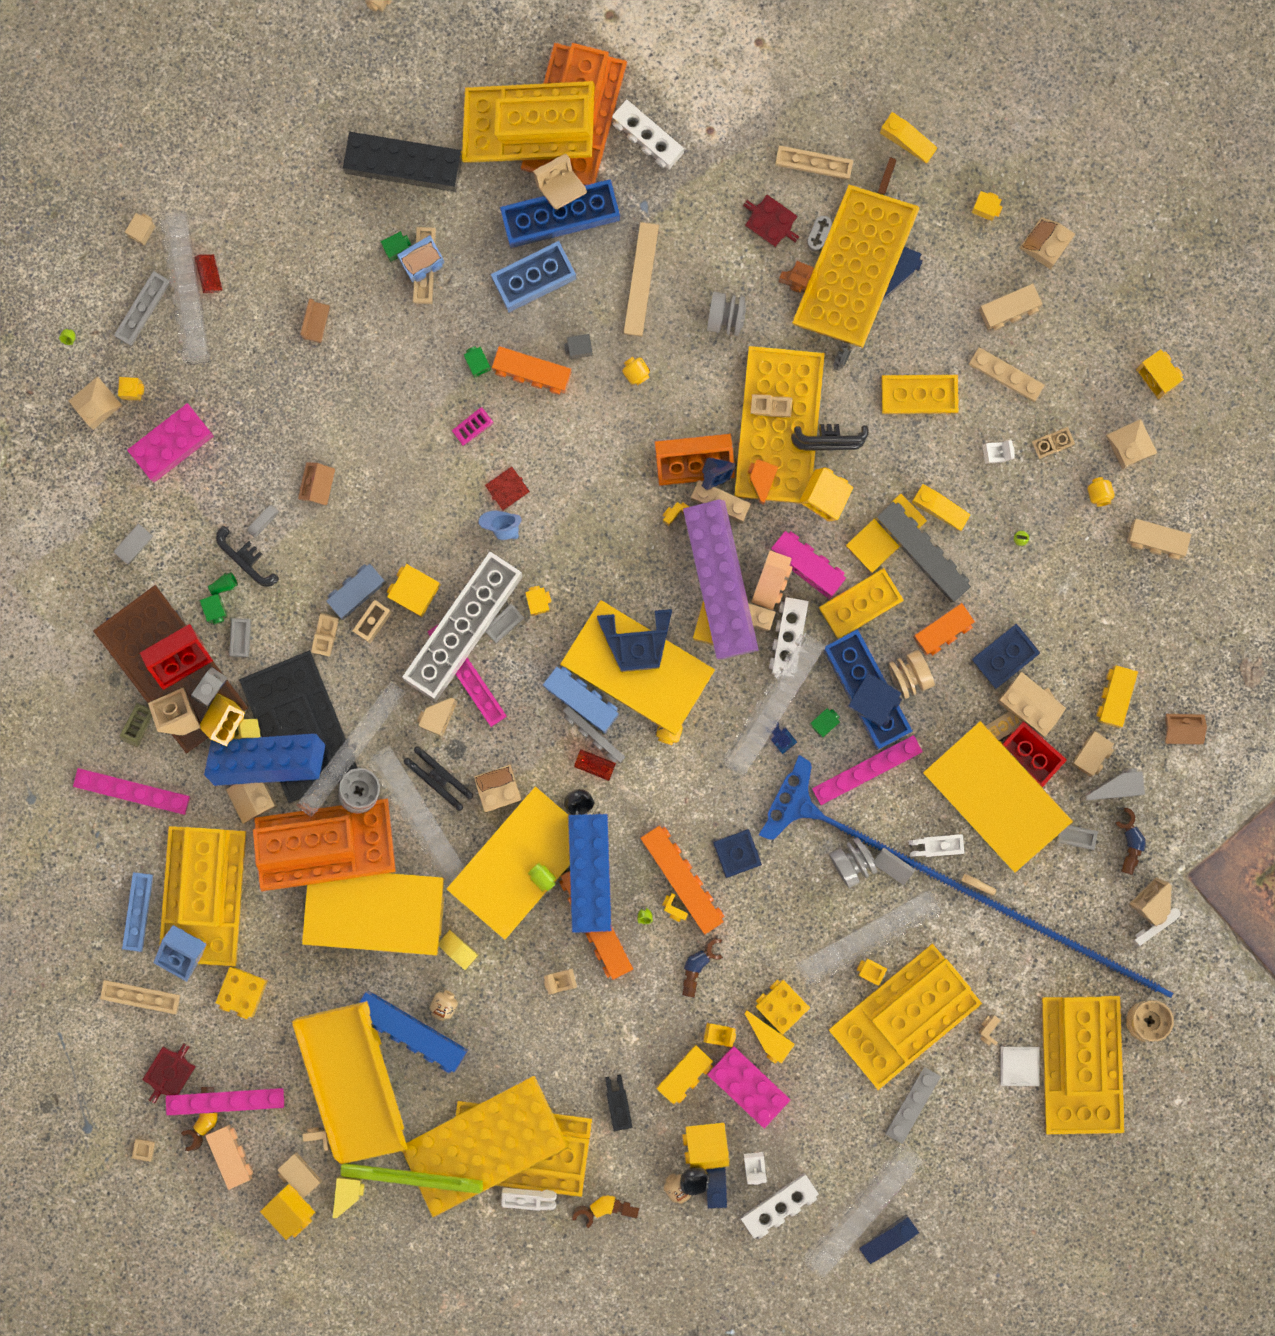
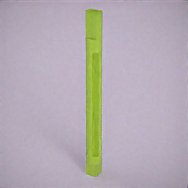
[341,1163,483,1194]

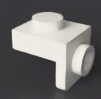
[982,440,1014,464]
[744,1152,767,1185]

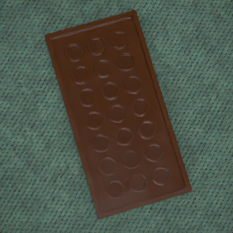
[93,585,249,754]

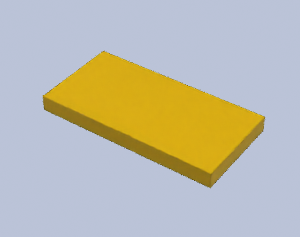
[881,375,959,414]
[846,494,927,573]
[818,568,904,639]

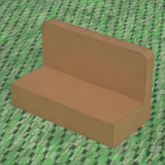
[300,298,330,343]
[298,462,335,505]
[1165,714,1207,744]

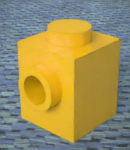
[971,191,1003,221]
[118,377,144,401]
[525,586,551,616]

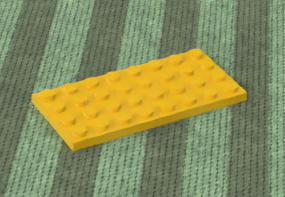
[792,185,919,348]
[734,346,825,504]
[402,1076,568,1217]

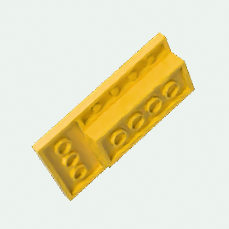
[462,81,595,163]
[560,600,715,735]
[923,721,1073,873]
[447,786,570,940]
[159,826,247,966]
[302,873,444,955]
[828,943,982,1090]
[1042,996,1124,1134]
[455,1101,592,1197]

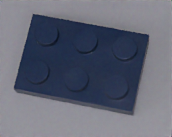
[971,623,1040,689]

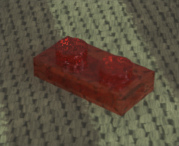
[194,254,223,293]
[574,749,616,781]

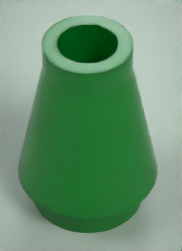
[208,572,238,595]

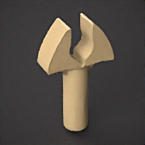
[961,874,996,896]

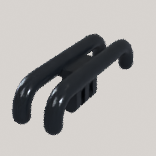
[791,424,869,451]
[216,526,279,587]
[403,746,473,811]

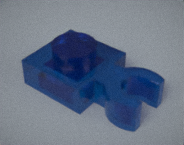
[765,719,797,755]

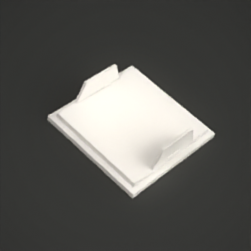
[1001,1047,1040,1086]

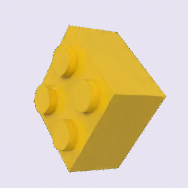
[1136,349,1184,400]

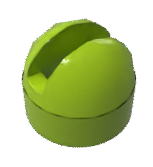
[59,329,76,345]
[1013,531,1029,546]
[637,908,653,924]

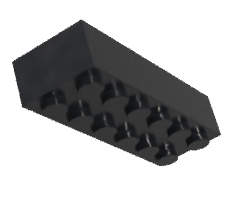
[343,131,462,192]

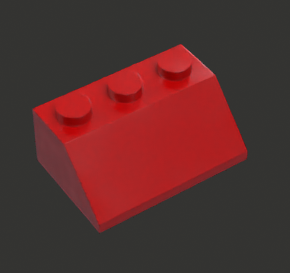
[140,624,213,690]
[1002,721,1067,788]

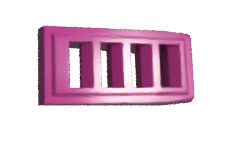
[452,407,494,446]

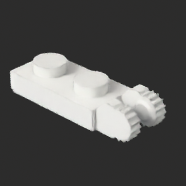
[909,834,964,857]
[1133,908,1181,947]
[501,1188,557,1211]

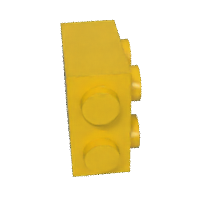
[799,467,853,522]
[387,564,441,617]
[200,694,245,746]
[215,966,268,1019]
[755,979,810,1035]
[682,1123,729,1169]
[260,1184,316,1240]

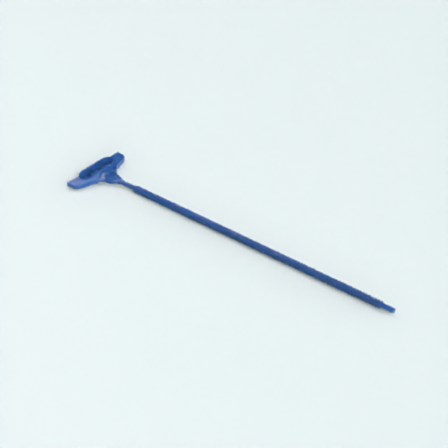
[758,755,1174,998]

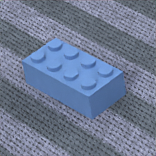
[491,241,576,312]
[543,666,619,734]

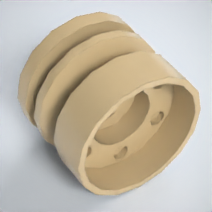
[888,650,935,700]
[1126,1001,1174,1042]

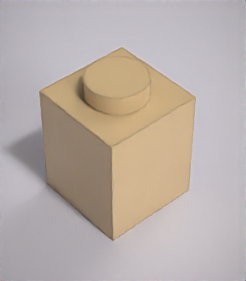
[125,213,156,246]

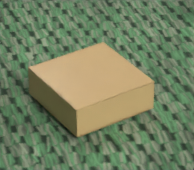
[132,1138,155,1162]

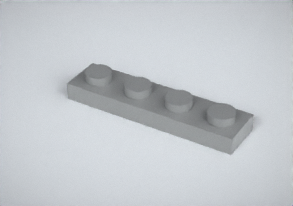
[114,271,171,346]
[563,706,625,763]
[885,1066,941,1144]

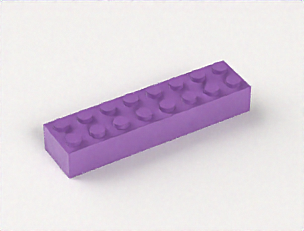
[683,499,759,659]

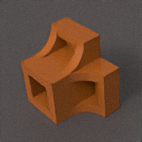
[779,261,814,293]

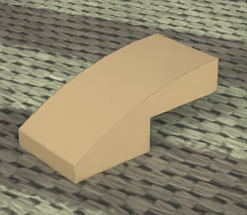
[751,394,793,418]
[311,613,340,657]

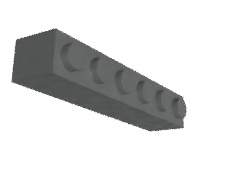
[874,502,971,603]

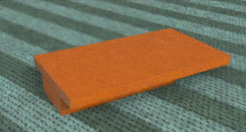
[521,43,627,186]
[253,798,396,892]

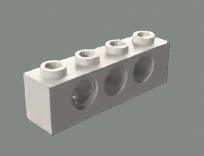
[612,100,684,170]
[769,597,809,678]
[741,1173,819,1239]

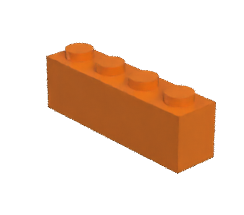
[492,346,572,395]

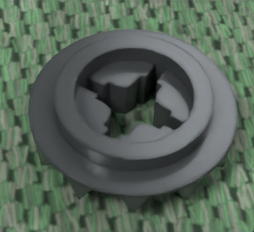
[833,342,852,371]

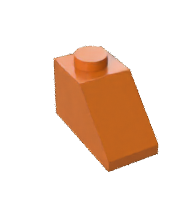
[748,459,778,505]

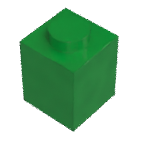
[380,231,411,262]
[463,346,491,378]
[200,594,228,625]
[809,708,840,738]

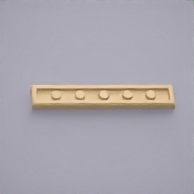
[624,222,659,337]

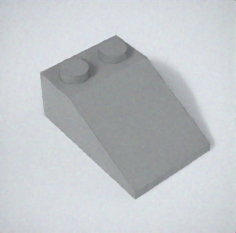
[1080,768,1145,801]

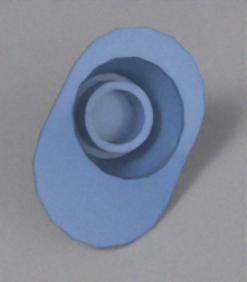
[478,511,522,540]

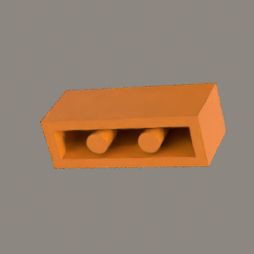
[913,603,975,656]

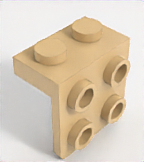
[533,154,587,209]

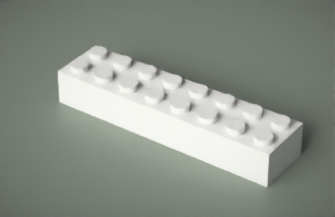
[402,552,522,702]

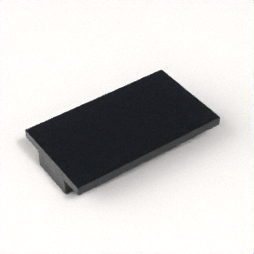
[239,650,358,804]

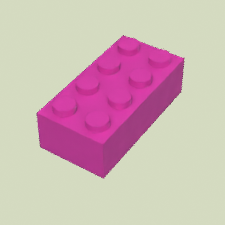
[127,403,214,483]
[770,531,846,600]
[707,1045,791,1129]

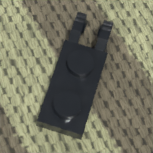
[605,1074,633,1132]

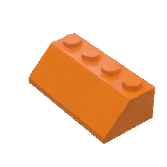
[655,434,735,486]

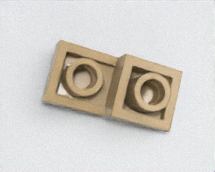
[1032,427,1076,459]

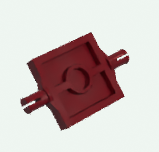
[743,195,800,248]
[142,1043,197,1104]

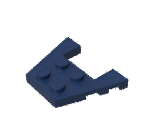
[597,609,672,672]

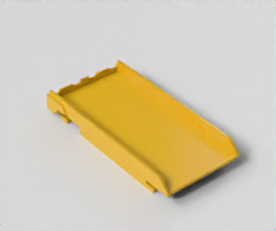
[292,1001,408,1164]

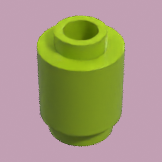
[528,863,556,892]

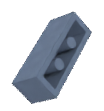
[326,564,386,620]

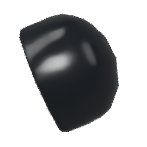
[564,789,595,815]
[680,1167,710,1196]

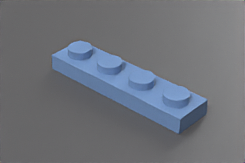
[122,872,153,952]

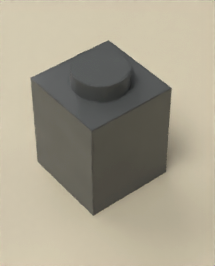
[564,334,593,360]

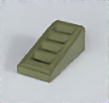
[119,703,152,747]

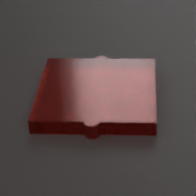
[485,466,530,511]

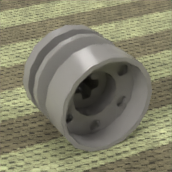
[707,291,746,336]
[338,768,380,814]
[829,837,877,888]

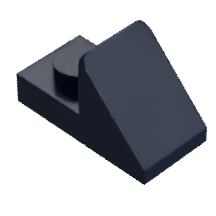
[702,458,736,490]

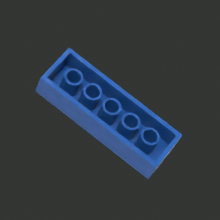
[500,179,620,249]
[823,629,912,750]
[204,734,325,786]
[568,814,611,933]
[359,991,468,1073]

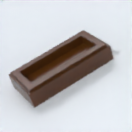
[878,157,897,196]

